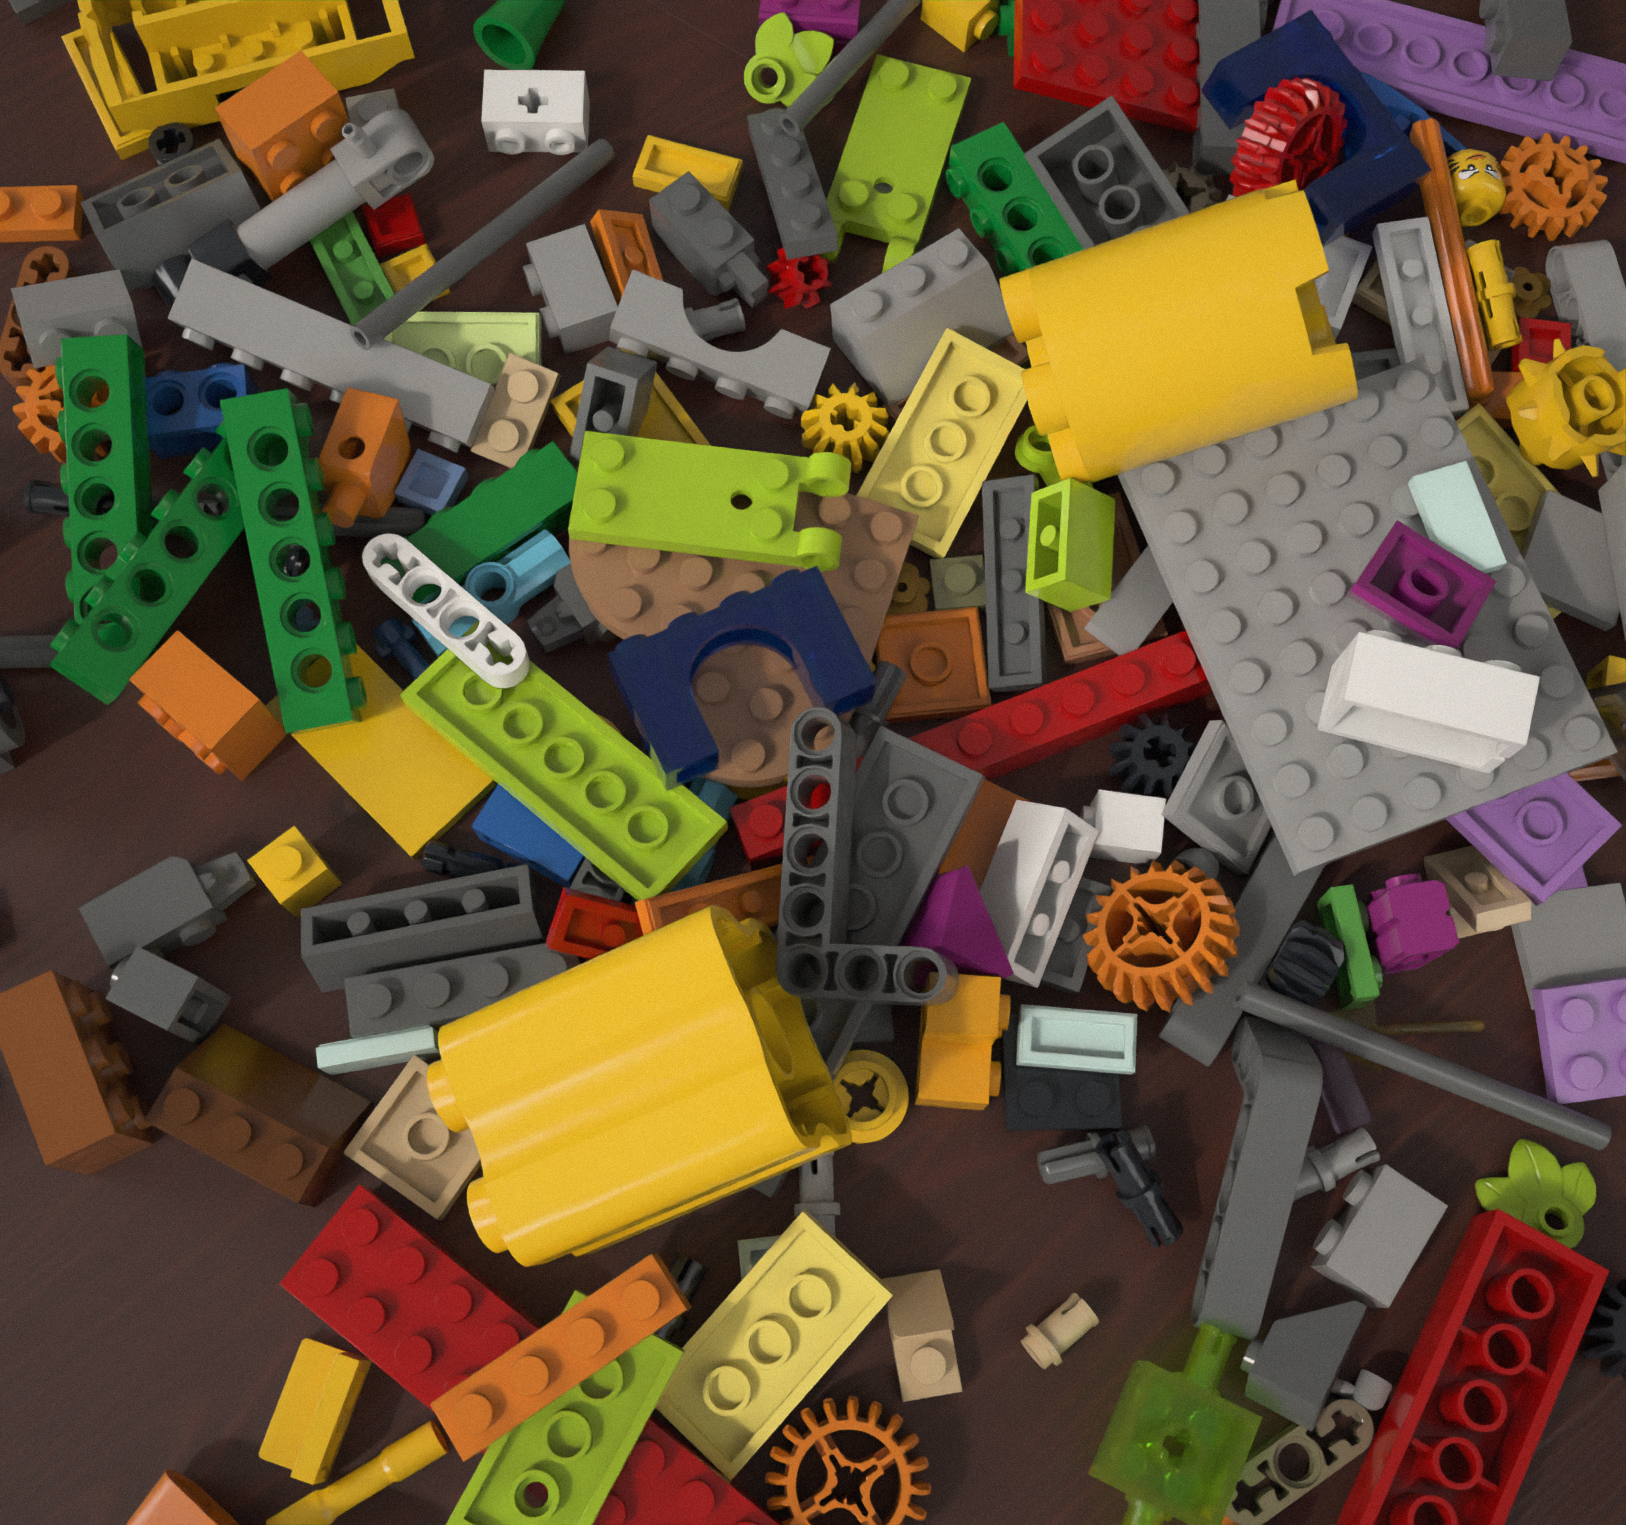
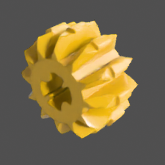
[801,382,889,474]

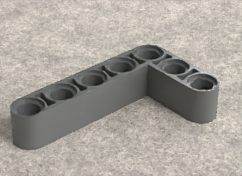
[776,707,960,1006]
[1191,1015,1323,1340]

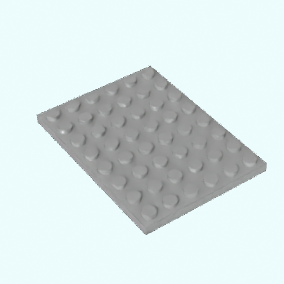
[1118,357,1618,876]

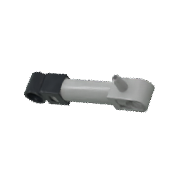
[153,109,435,328]

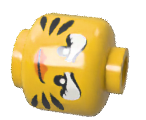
[1447,149,1506,227]

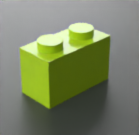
[1025,478,1115,612]

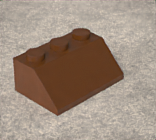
[144,1024,374,1208]

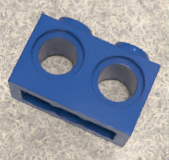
[146,363,258,459]

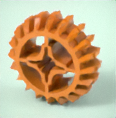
[1083,860,1240,1013]
[765,1396,931,1525]

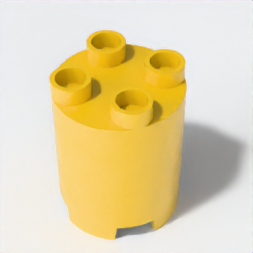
[999,180,1358,483]

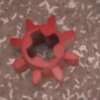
[765,247,832,309]

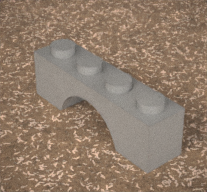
[610,269,831,419]

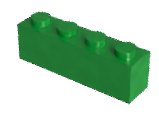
[380,441,578,604]

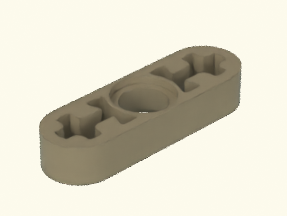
[1215,1398,1374,1525]

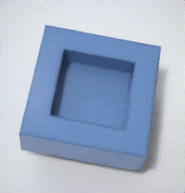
[394,449,469,516]

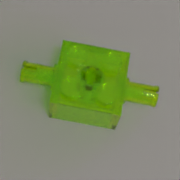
[1088,1322,1263,1525]

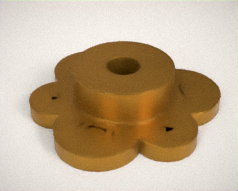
[1510,267,1552,319]
[887,562,931,615]

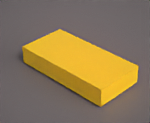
[632,135,743,211]

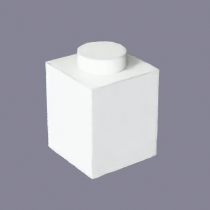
[1080,790,1166,866]

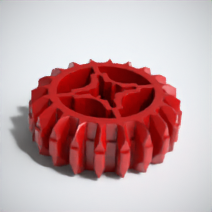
[1229,77,1347,207]

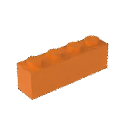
[430,1254,692,1462]

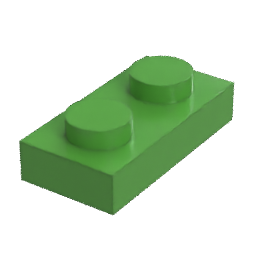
[1316,884,1382,1010]

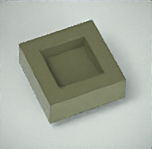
[928,555,986,613]

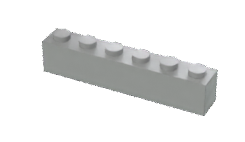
[168,259,495,453]

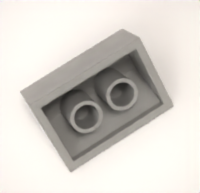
[831,228,1015,407]

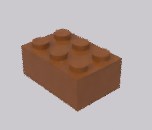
[0,970,154,1175]

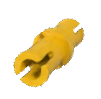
[1466,240,1523,351]

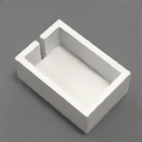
[1317,630,1540,773]

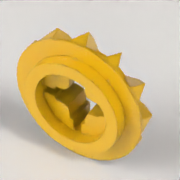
[833,1050,909,1144]

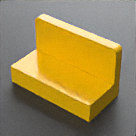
[259,1338,372,1485]

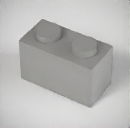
[523,224,618,355]
[11,269,142,368]
[1311,1164,1448,1308]

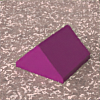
[1346,520,1497,650]
[901,865,1014,987]

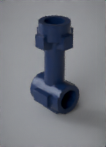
[372,618,430,681]

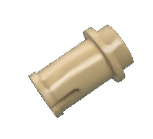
[1021,1292,1099,1369]

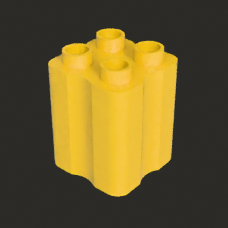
[427,905,852,1267]

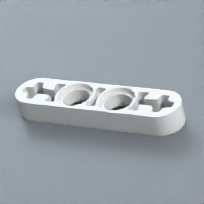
[362,533,530,688]

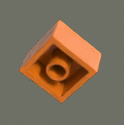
[215,51,349,203]
[129,630,287,781]

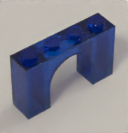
[1201,10,1432,247]
[608,566,877,791]

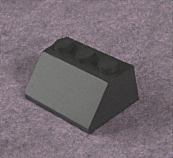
[81,139,261,292]

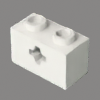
[481,70,590,155]

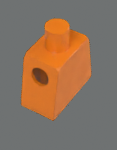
[319,387,414,528]

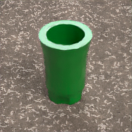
[473,0,566,70]

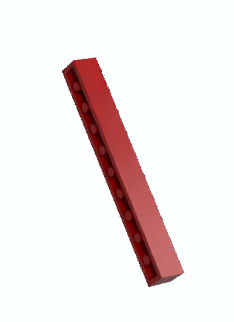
[729,630,1213,872]

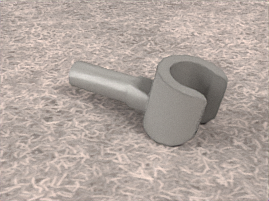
[1331,1369,1392,1411]

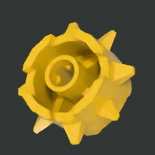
[1506,339,1626,477]

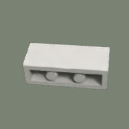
[979,800,1099,988]

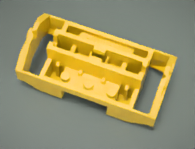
[77,0,415,132]

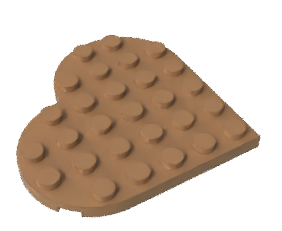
[569,491,919,787]

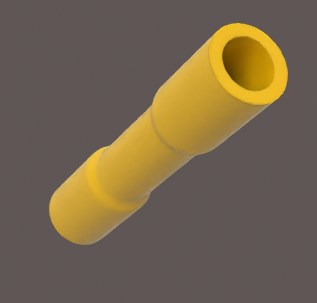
[266,1420,449,1525]

